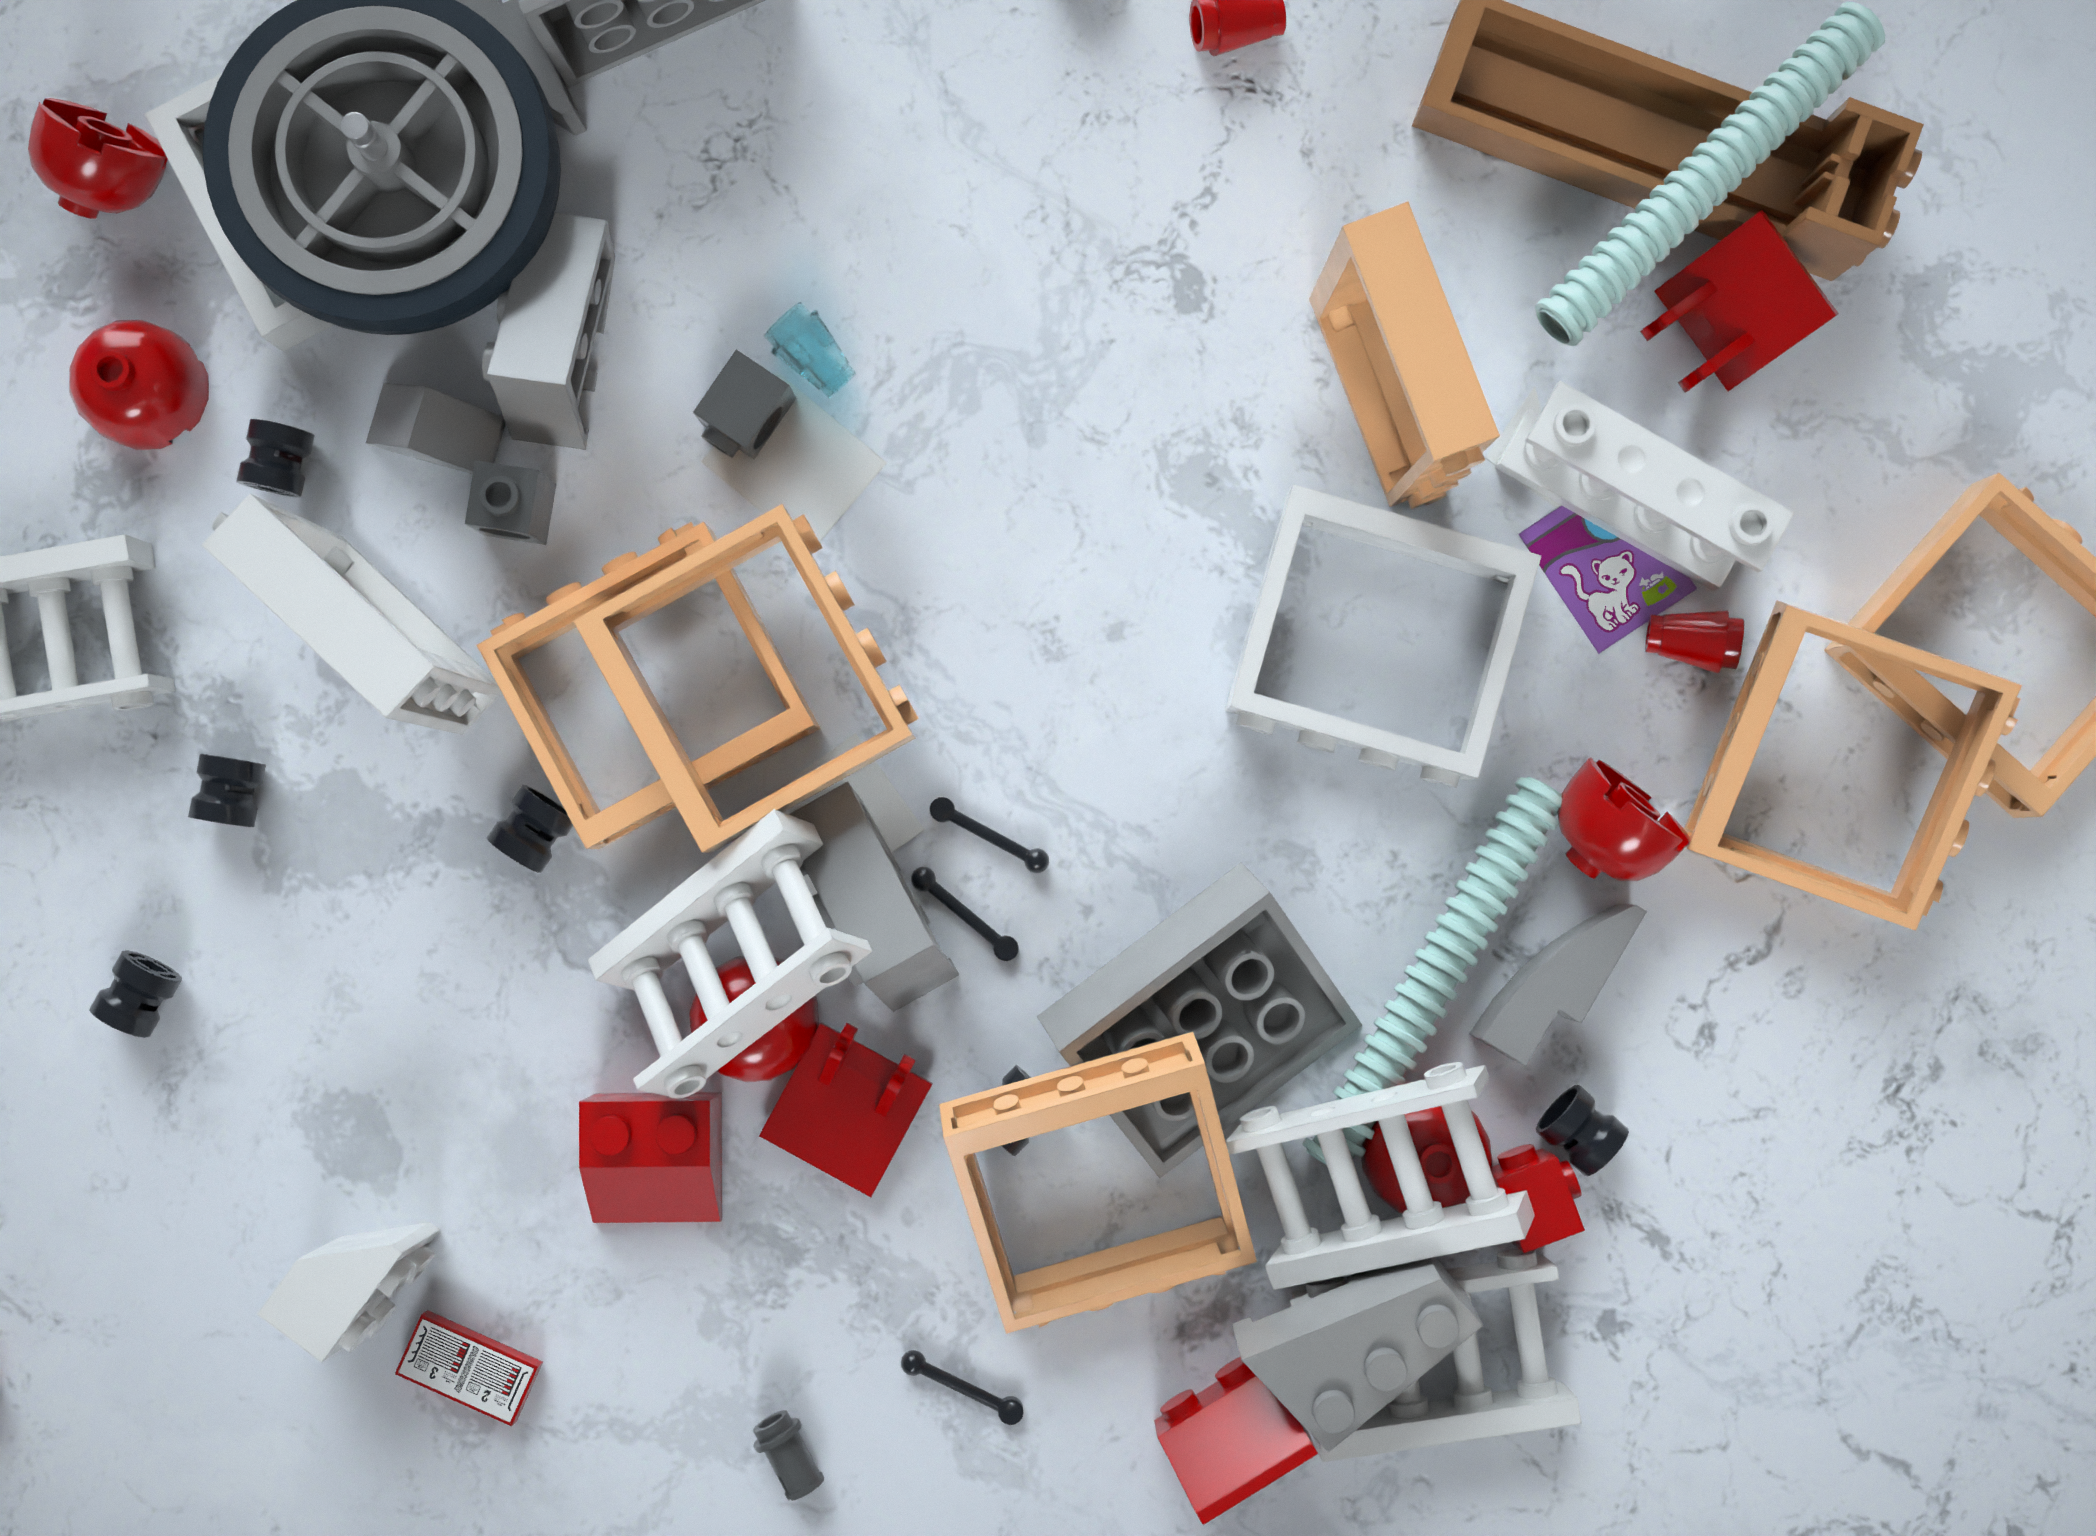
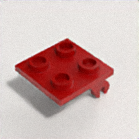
[1640,210,1839,393]
[759,1022,933,1197]

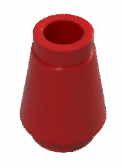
[1189,0,1286,56]
[1645,610,1744,674]

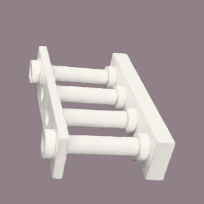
[1495,381,1795,591]
[0,534,176,722]
[588,809,872,1099]
[1225,1062,1535,1290]
[1292,1248,1582,1462]

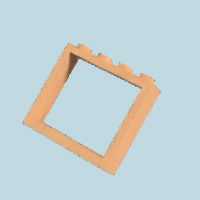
[1309,201,1500,509]
[1824,473,2096,818]
[573,504,919,853]
[476,522,821,849]
[1684,600,2022,931]
[939,1032,1257,1334]

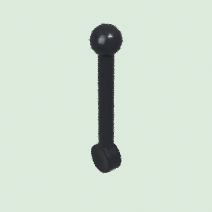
[929,797,1049,873]
[911,867,1019,961]
[901,1350,1023,1425]

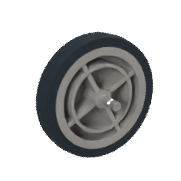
[203,0,561,335]

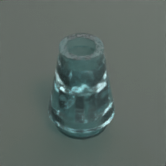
[764,302,856,398]

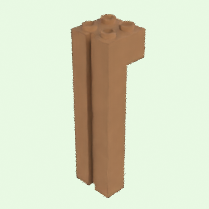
[1412,0,1924,281]

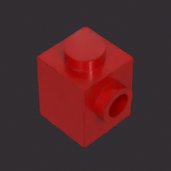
[1491,1144,1585,1253]

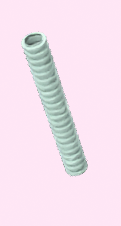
[1535,2,1886,346]
[1302,777,1563,1168]

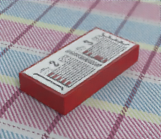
[395,1310,543,1427]

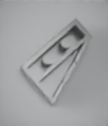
[482,213,615,450]
[788,781,959,1012]
[1232,1257,1484,1453]

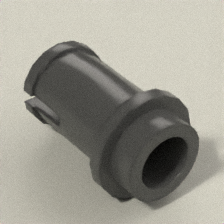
[753,1410,825,1501]

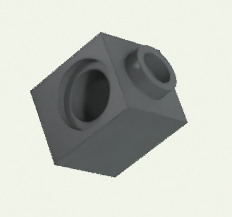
[693,349,796,460]
[465,460,556,545]

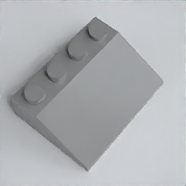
[518,0,766,88]
[1037,862,1362,1178]

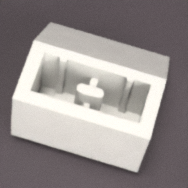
[257,1222,440,1363]

